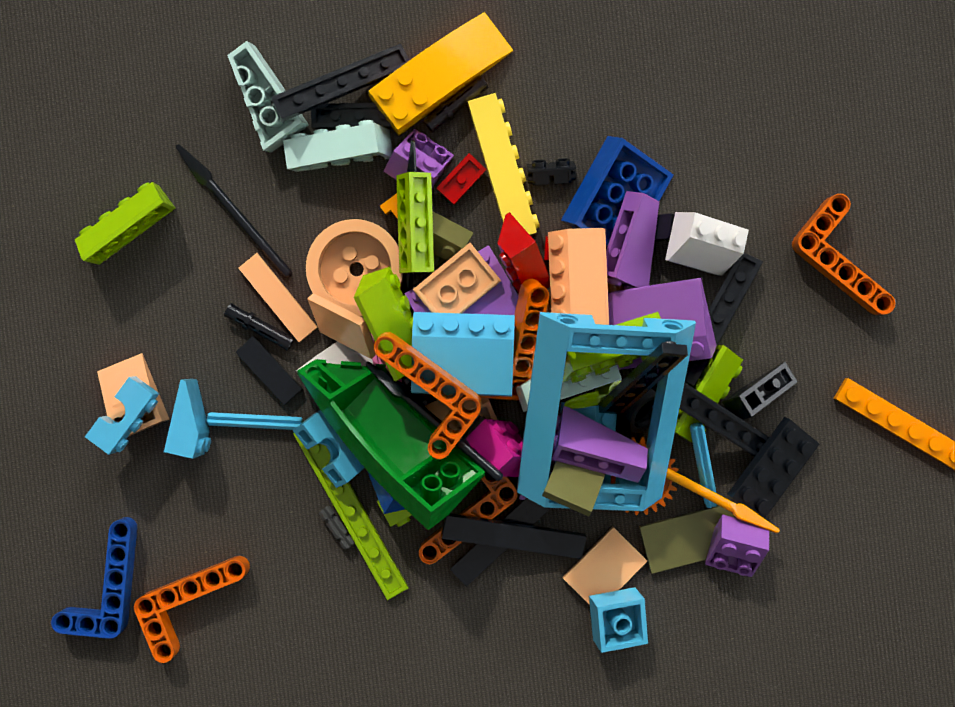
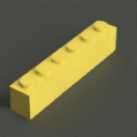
[468,93,540,236]

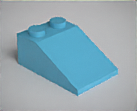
[164,379,211,459]

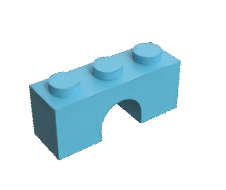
[85,376,160,455]
[293,410,365,488]

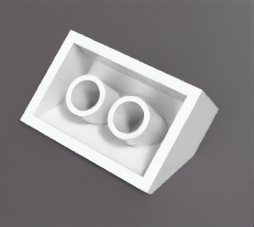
[665,212,749,276]

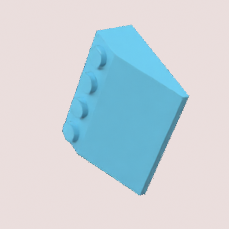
[411,312,515,397]

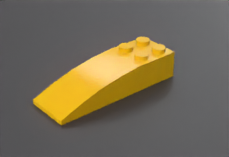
[368,12,513,136]

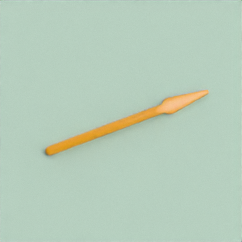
[666,468,780,533]

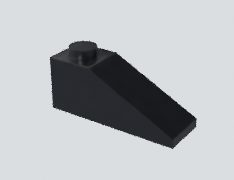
[722,362,798,420]

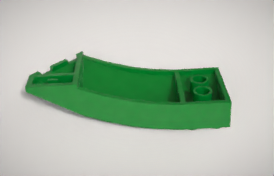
[297,359,486,530]

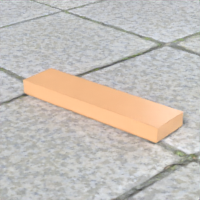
[239,253,318,342]

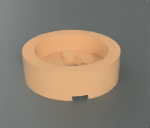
[306,219,404,317]

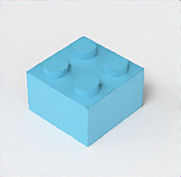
[589,587,648,653]

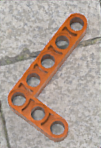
[792,194,895,315]
[479,279,549,400]
[374,332,481,459]
[419,476,517,564]
[134,556,250,663]

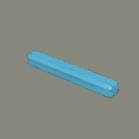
[207,412,303,430]
[690,422,717,508]

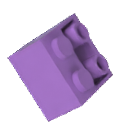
[384,129,454,188]
[705,514,769,577]

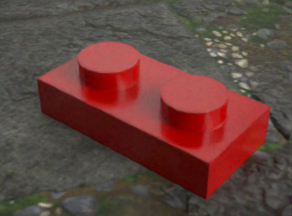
[436,153,487,205]

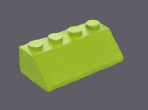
[75,182,175,265]
[353,267,413,381]
[675,345,743,443]

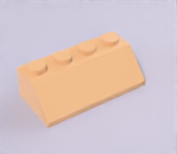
[548,228,609,325]

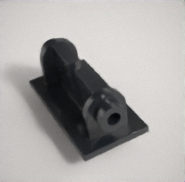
[526,158,576,186]

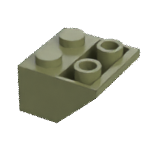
[431,211,473,273]

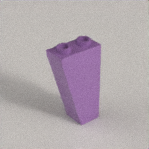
[606,191,659,290]
[551,406,648,483]

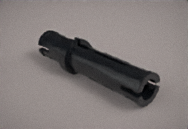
[423,75,489,133]
[224,303,295,351]

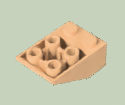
[97,353,170,436]

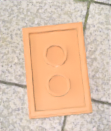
[413,243,501,314]
[307,294,376,359]
[563,526,647,605]

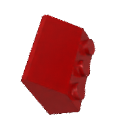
[498,212,550,297]

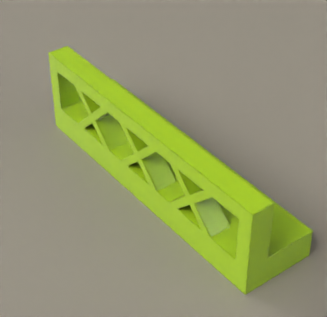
[396,172,434,273]

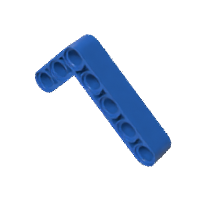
[51,517,137,638]

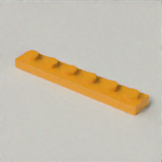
[833,378,955,470]

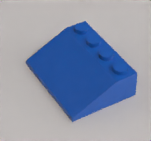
[561,136,674,247]

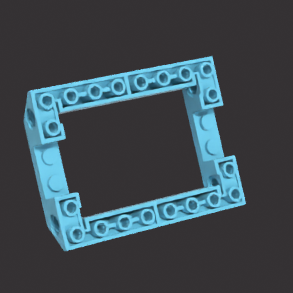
[517,312,696,511]

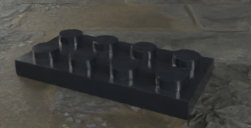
[727,417,820,519]

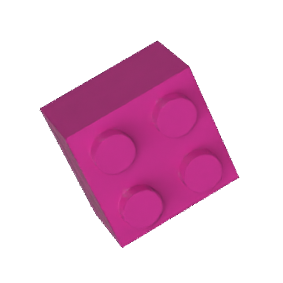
[466,419,523,477]

